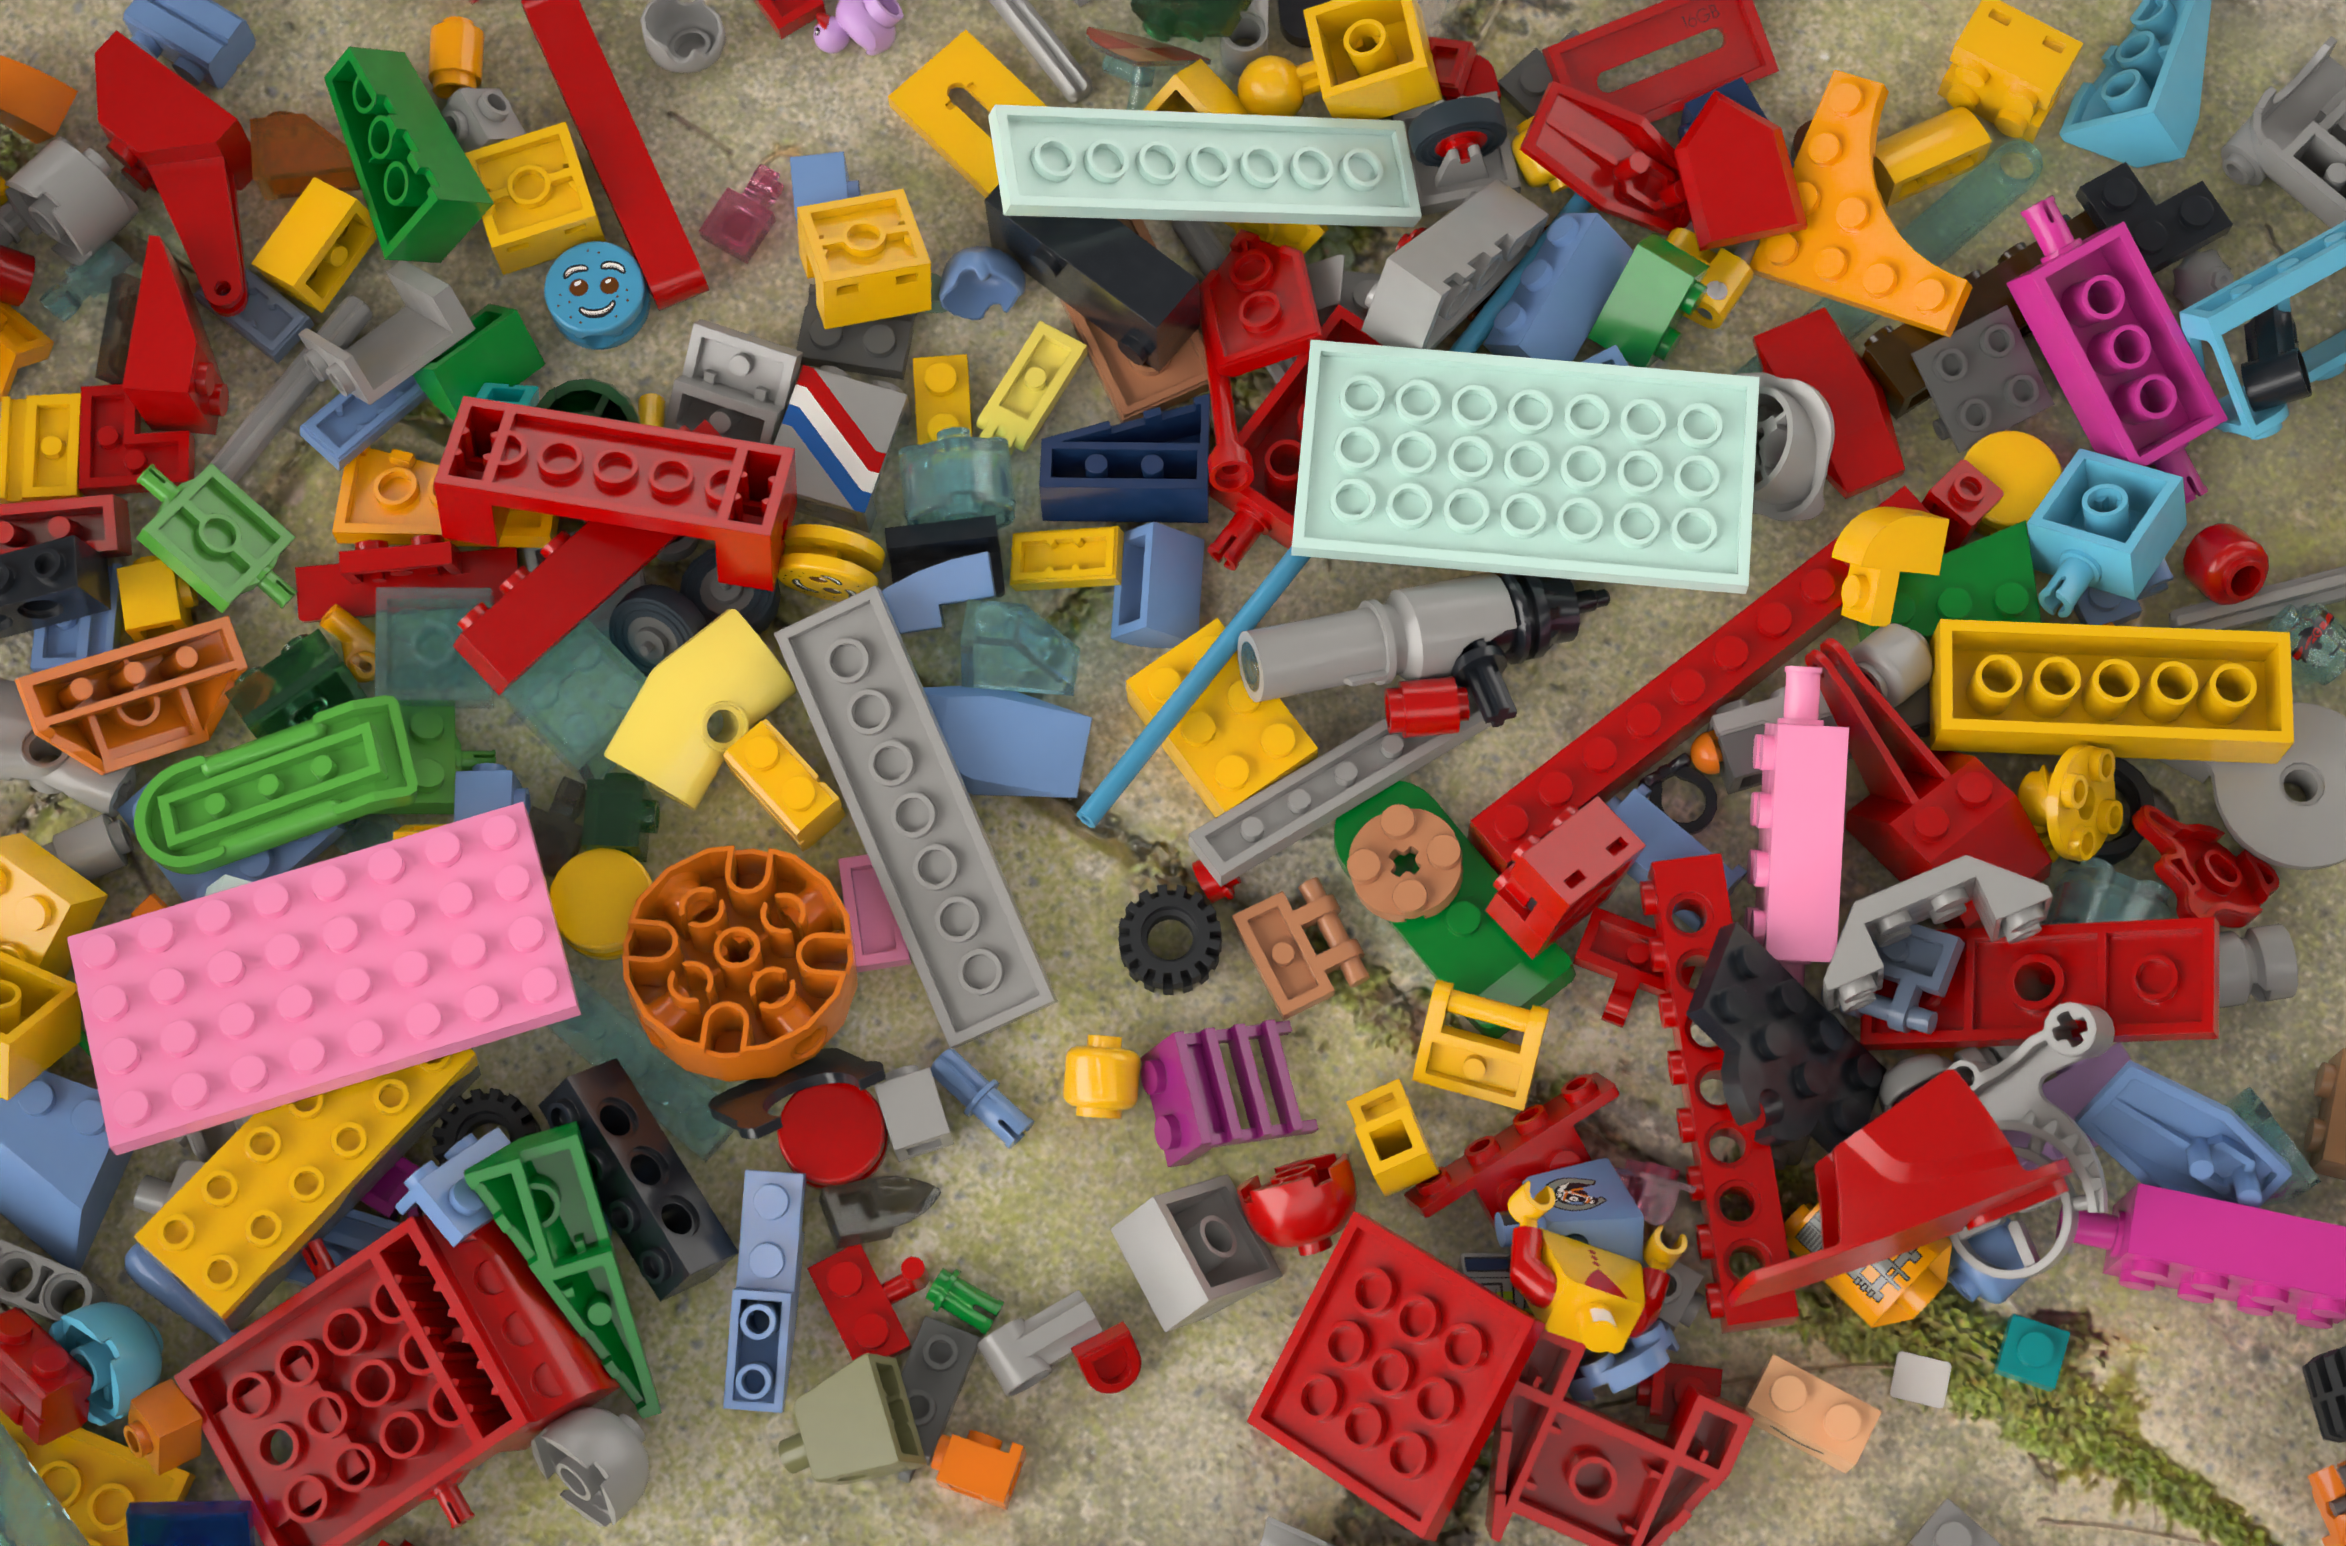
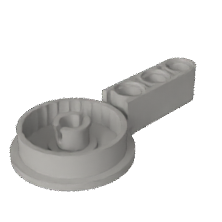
[2157,702,2346,870]

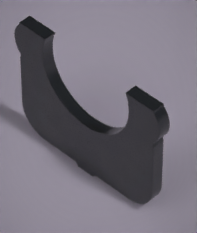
[708,1048,886,1139]

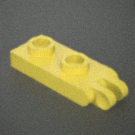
[974,321,1088,465]

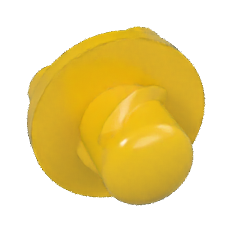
[2017,745,2123,861]

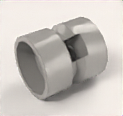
[2219,923,2298,1009]

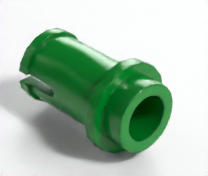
[925,1268,1005,1335]

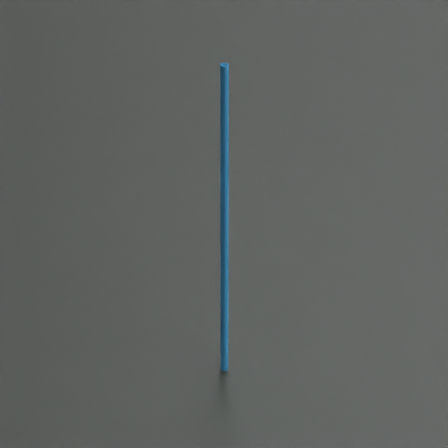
[1076,192,1593,828]

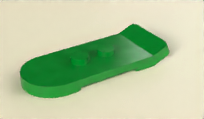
[1334,780,1576,1039]

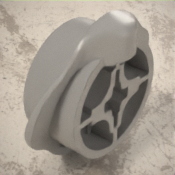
[1734,373,1835,521]

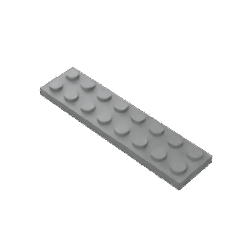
[774,585,1058,1049]

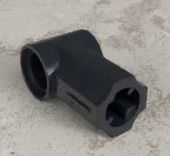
[2241,306,2312,412]

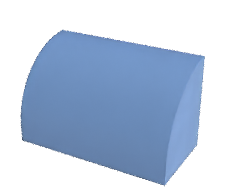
[1111,521,1205,648]

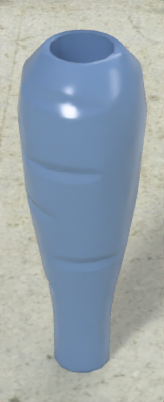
[124,1242,240,1344]

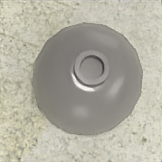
[531,1407,649,1527]

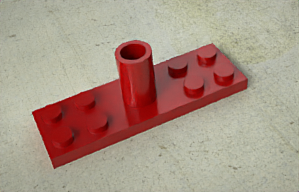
[1860,917,2220,1051]

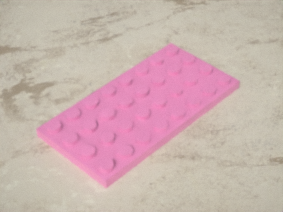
[67,802,581,1156]

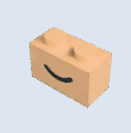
[1744,1354,1882,1474]

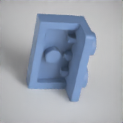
[395,1127,511,1248]

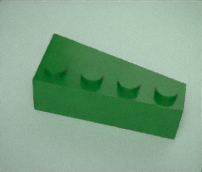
[324,46,494,263]

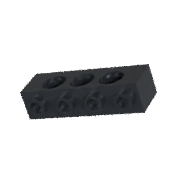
[0,535,111,639]
[538,1058,739,1302]

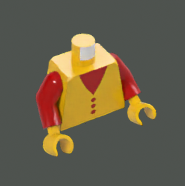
[1508,1181,1687,1354]

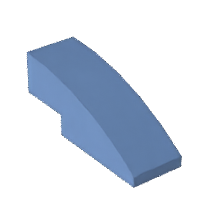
[882,551,996,634]

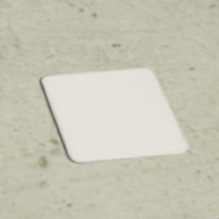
[1890,1351,1952,1408]

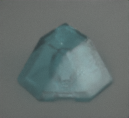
[961,599,1080,696]

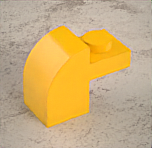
[1832,507,1950,627]
[1346,1078,1440,1197]

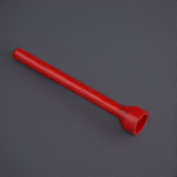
[1199,295,1254,493]

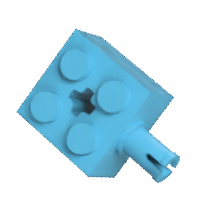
[2027,448,2187,618]

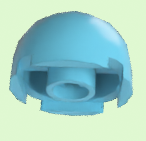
[49,1302,163,1426]

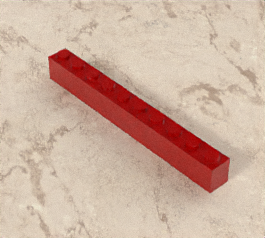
[1467,485,1931,876]

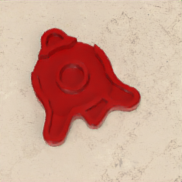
[2132,805,2279,928]

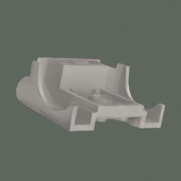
[2221,36,2346,228]

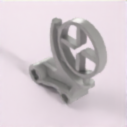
[1948,1002,2115,1279]

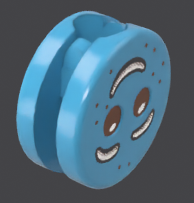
[544,241,651,350]

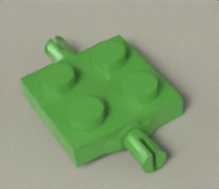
[136,463,298,613]
[371,706,496,814]

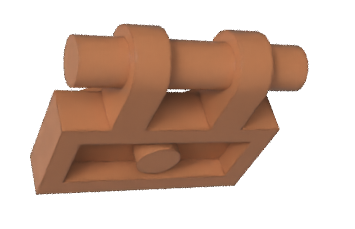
[1232,877,1370,1021]

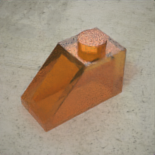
[250,111,361,201]

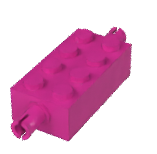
[2006,195,2228,504]
[2056,1183,2346,1329]

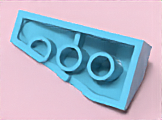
[2059,0,2212,168]

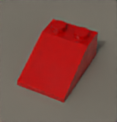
[122,235,229,435]

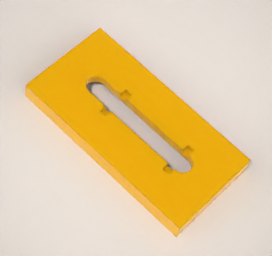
[887,29,1048,198]

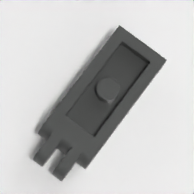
[897,1316,981,1484]

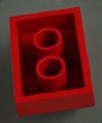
[94,30,263,317]
[1805,638,2052,929]

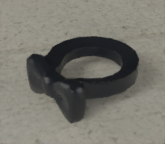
[1638,752,1717,835]

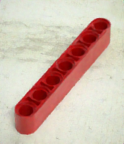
[520,0,709,311]

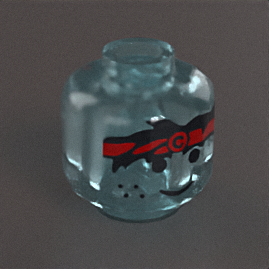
[2267,602,2346,686]

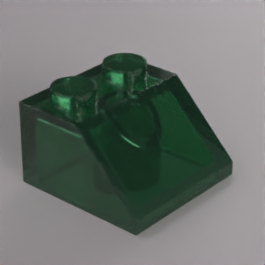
[225,629,367,739]

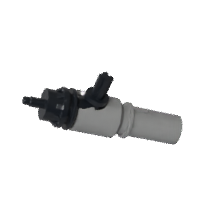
[1237,572,1610,727]

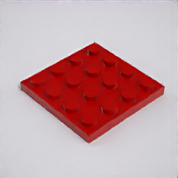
[1246,1211,1546,1541]

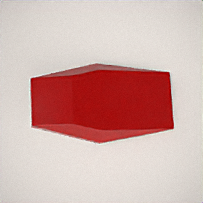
[1519,81,1691,237]
[1752,307,1905,499]

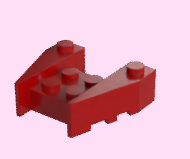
[1485,1310,1754,1546]

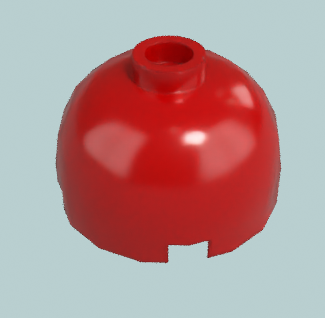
[1237,1153,1358,1256]

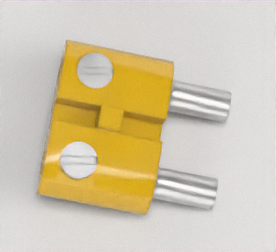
[1666,221,1760,329]

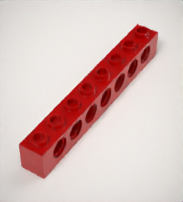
[1639,853,1799,1334]

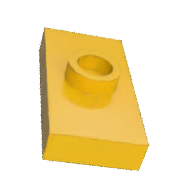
[1009,526,1124,592]

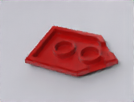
[1674,90,1808,252]
[1199,228,1324,377]

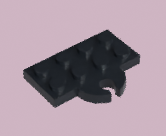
[1686,922,1887,1153]

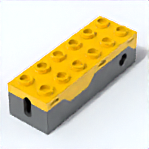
[133,1048,481,1333]

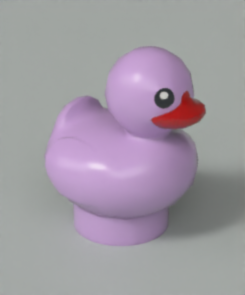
[813,0,903,55]

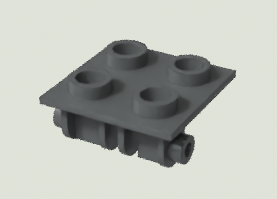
[1911,305,2055,453]

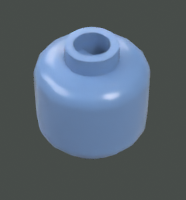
[1947,1217,2036,1304]

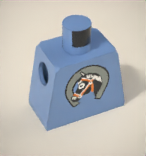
[1495,1158,1644,1265]

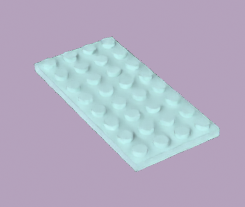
[1291,340,1760,594]

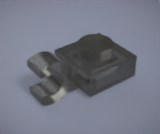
[529,776,591,878]

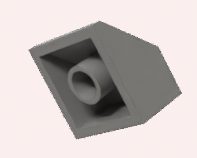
[1110,1174,1283,1332]

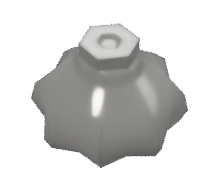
[2172,249,2234,309]

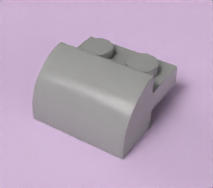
[664,319,803,445]

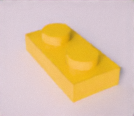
[913,354,975,468]

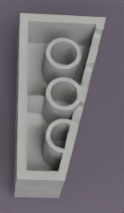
[1362,179,1550,350]

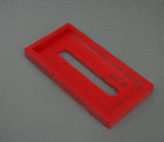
[1542,0,1779,123]

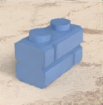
[123,0,256,89]

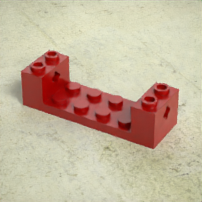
[434,396,797,591]

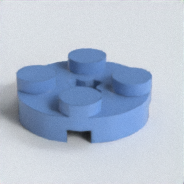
[1568,1320,1680,1401]

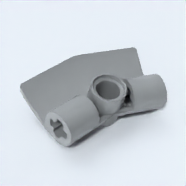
[0,680,138,818]

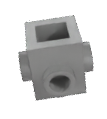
[441,87,526,153]

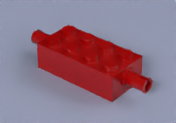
[1207,304,1383,571]

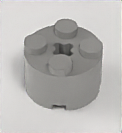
[5,136,139,266]

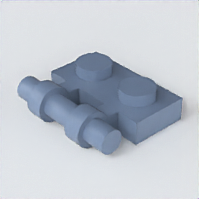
[1821,905,1965,1034]

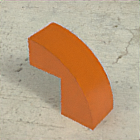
[0,55,78,144]

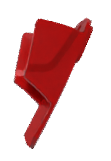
[1728,1069,2073,1307]

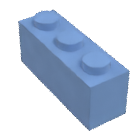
[1483,213,1634,361]

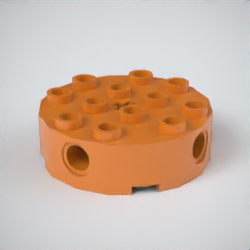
[622,845,858,1082]

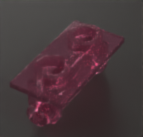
[1614,1159,1696,1225]

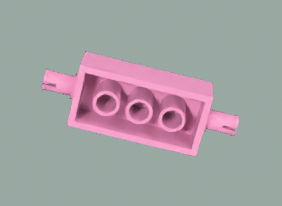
[1744,666,1849,987]

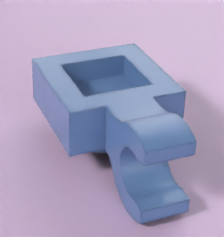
[2074,558,2174,626]

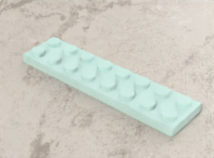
[988,104,1422,227]

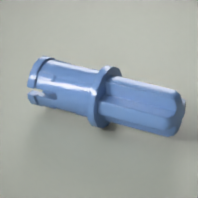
[930,1048,1035,1149]

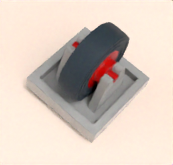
[1391,91,1521,216]

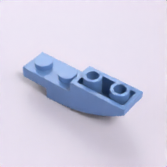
[723,1169,806,1413]

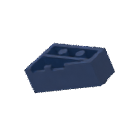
[1039,393,1211,523]

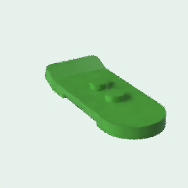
[134,695,418,875]

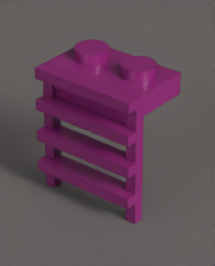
[1140,1019,1319,1168]

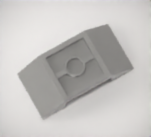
[1823,855,2053,1013]

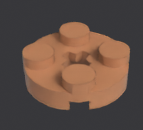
[1347,804,1463,922]

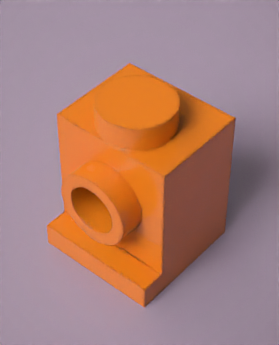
[931,1430,1027,1510]

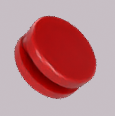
[777,1083,889,1192]

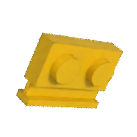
[0,393,83,504]

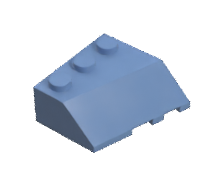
[0,1071,133,1272]

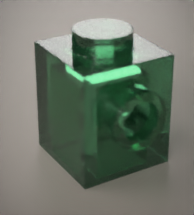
[582,772,660,862]

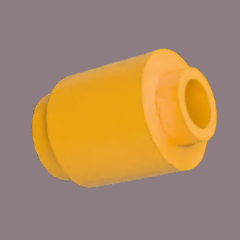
[428,16,484,100]

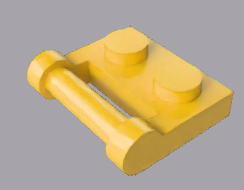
[1412,979,1550,1111]

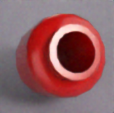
[2183,523,2269,605]

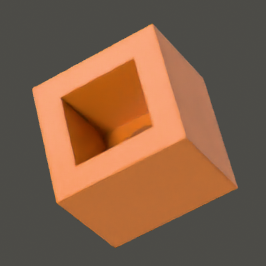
[124,1378,202,1476]

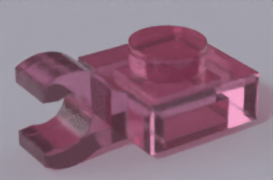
[699,164,784,264]

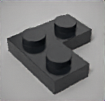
[2075,162,2233,275]

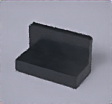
[884,515,1005,598]

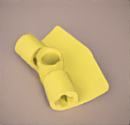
[604,609,796,810]

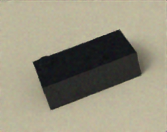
[984,184,1201,372]

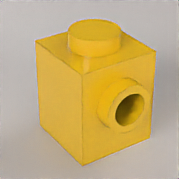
[116,555,198,643]

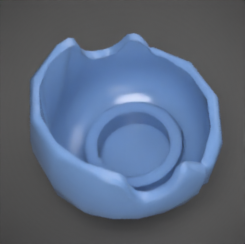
[939,246,1026,320]

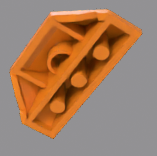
[15,615,248,775]

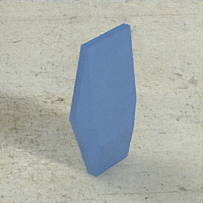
[923,684,1093,798]
[2075,1060,2292,1208]

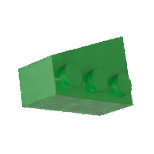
[1857,520,2041,644]

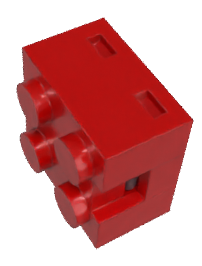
[1485,796,1646,960]

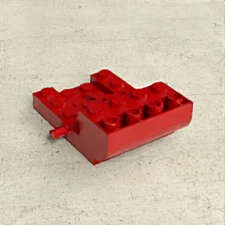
[174,1214,620,1546]

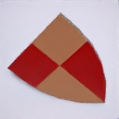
[1085,27,1211,110]

